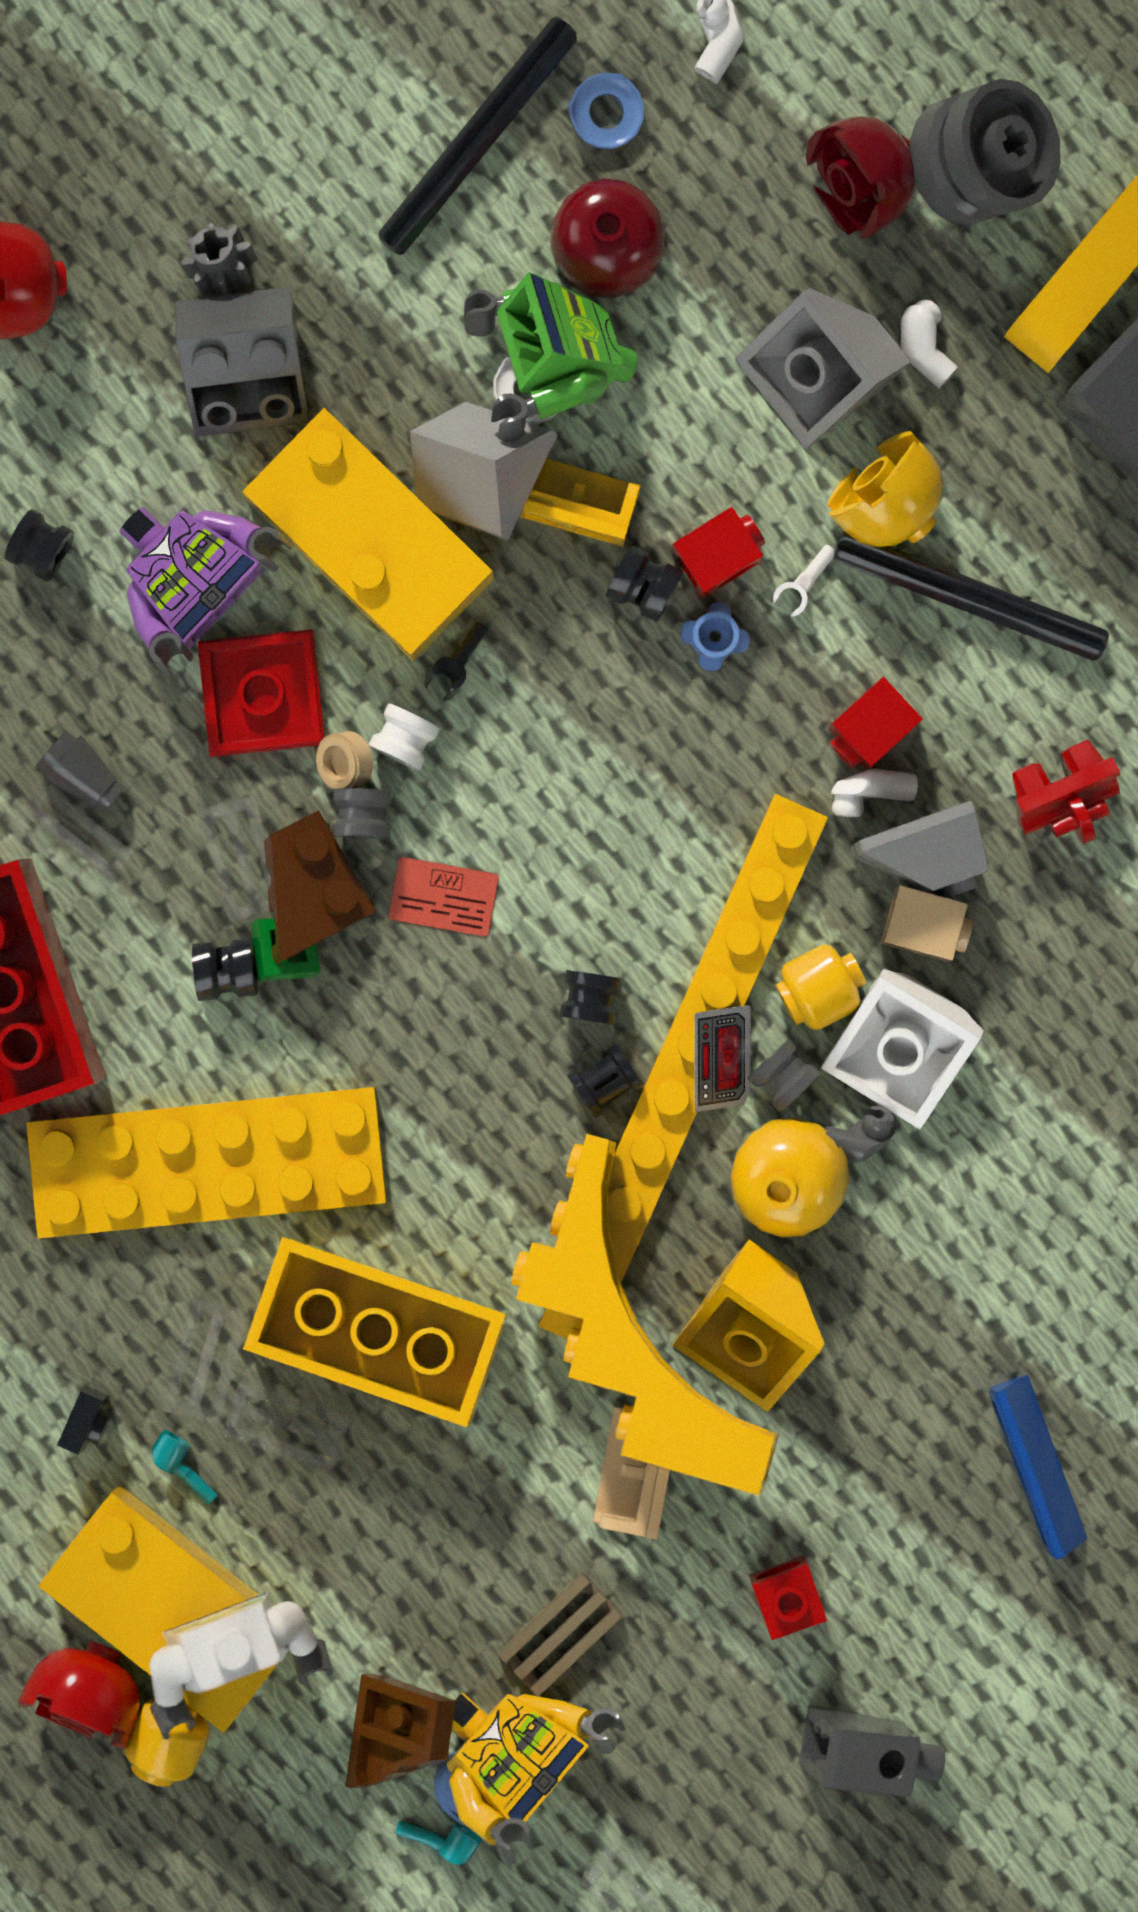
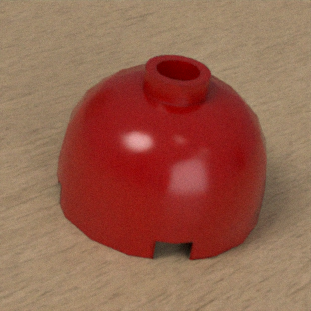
[0,222,67,339]
[18,1641,140,1749]

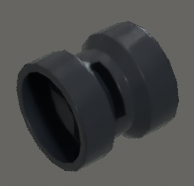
[606,545,683,623]
[192,938,258,1001]

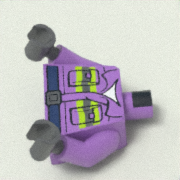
[120,507,293,677]

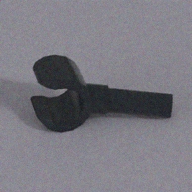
[424,622,488,701]

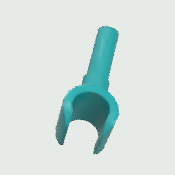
[152,1430,217,1505]
[395,1820,482,1865]

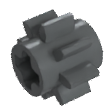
[181,223,257,296]

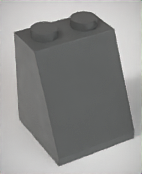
[1056,318,1138,485]

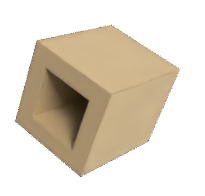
[880,885,973,962]

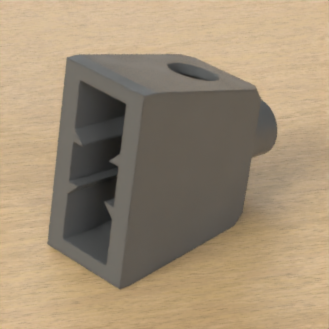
[798,1705,945,1797]

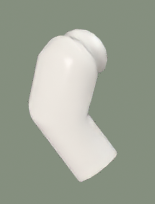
[694,0,744,84]
[901,300,958,389]
[830,768,918,817]

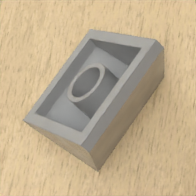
[409,402,558,540]

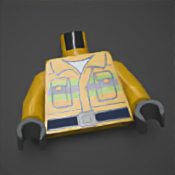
[446,1692,626,1865]

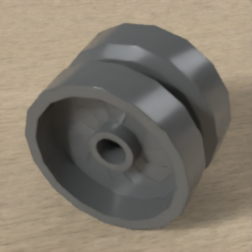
[909,79,1061,226]

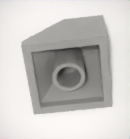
[734,288,911,449]
[850,801,989,898]

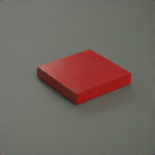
[197,629,325,758]

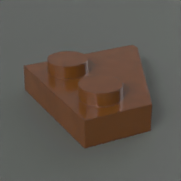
[264,810,376,965]
[345,1674,456,1788]

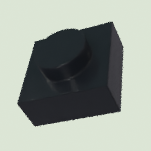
[57,1386,112,1455]

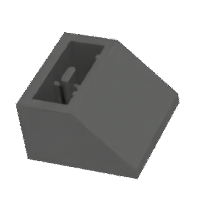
[175,286,309,437]

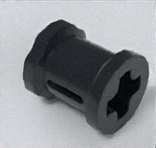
[567,1043,644,1119]

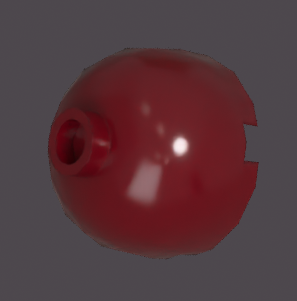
[806,116,916,238]
[550,178,666,299]

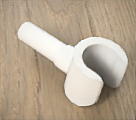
[773,545,834,617]

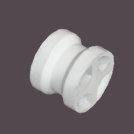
[368,703,440,771]

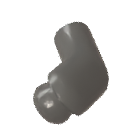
[817,1106,895,1162]

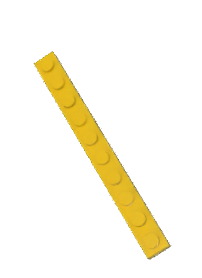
[538,794,828,1340]

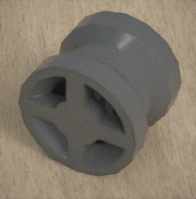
[332,788,391,839]
[747,1039,821,1112]

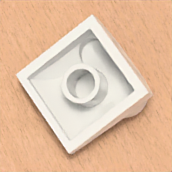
[821,969,984,1129]

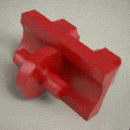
[1012,740,1120,844]

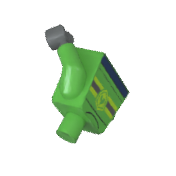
[464,272,638,442]

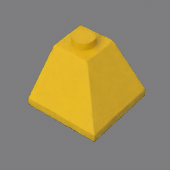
[672,1239,824,1412]

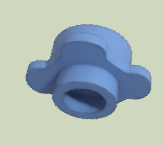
[681,602,750,671]

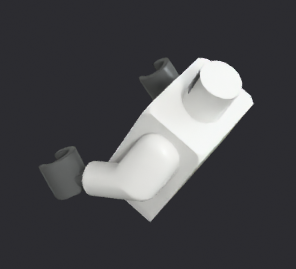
[150,1591,333,1740]

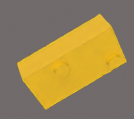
[242,408,494,662]
[243,1237,509,1427]
[38,1484,289,1734]

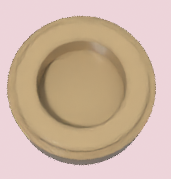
[316,731,373,790]

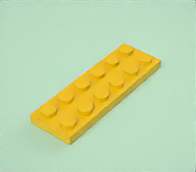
[26,1087,387,1239]

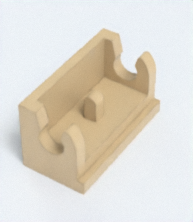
[593,1406,670,1540]

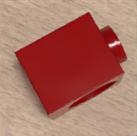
[671,507,766,599]
[828,676,923,770]
[749,1555,828,1640]

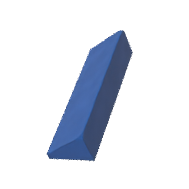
[988,1375,1087,1560]

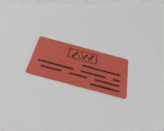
[388,857,499,937]

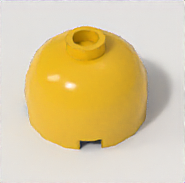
[827,431,944,547]
[730,1117,850,1238]

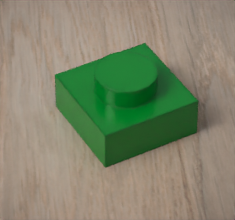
[250,918,320,981]

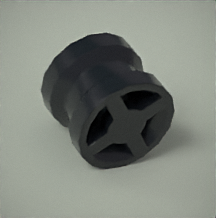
[5,509,74,582]
[559,970,623,1025]

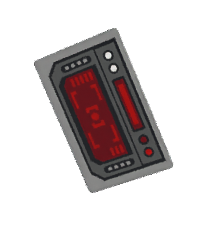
[694,1005,751,1112]

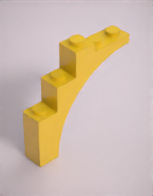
[511,1134,779,1496]

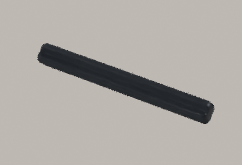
[378,17,577,255]
[833,531,1109,661]

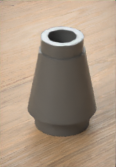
[36,730,125,814]

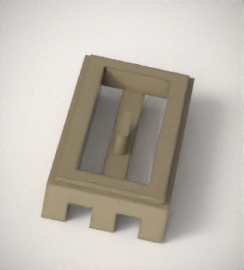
[497,1572,623,1696]

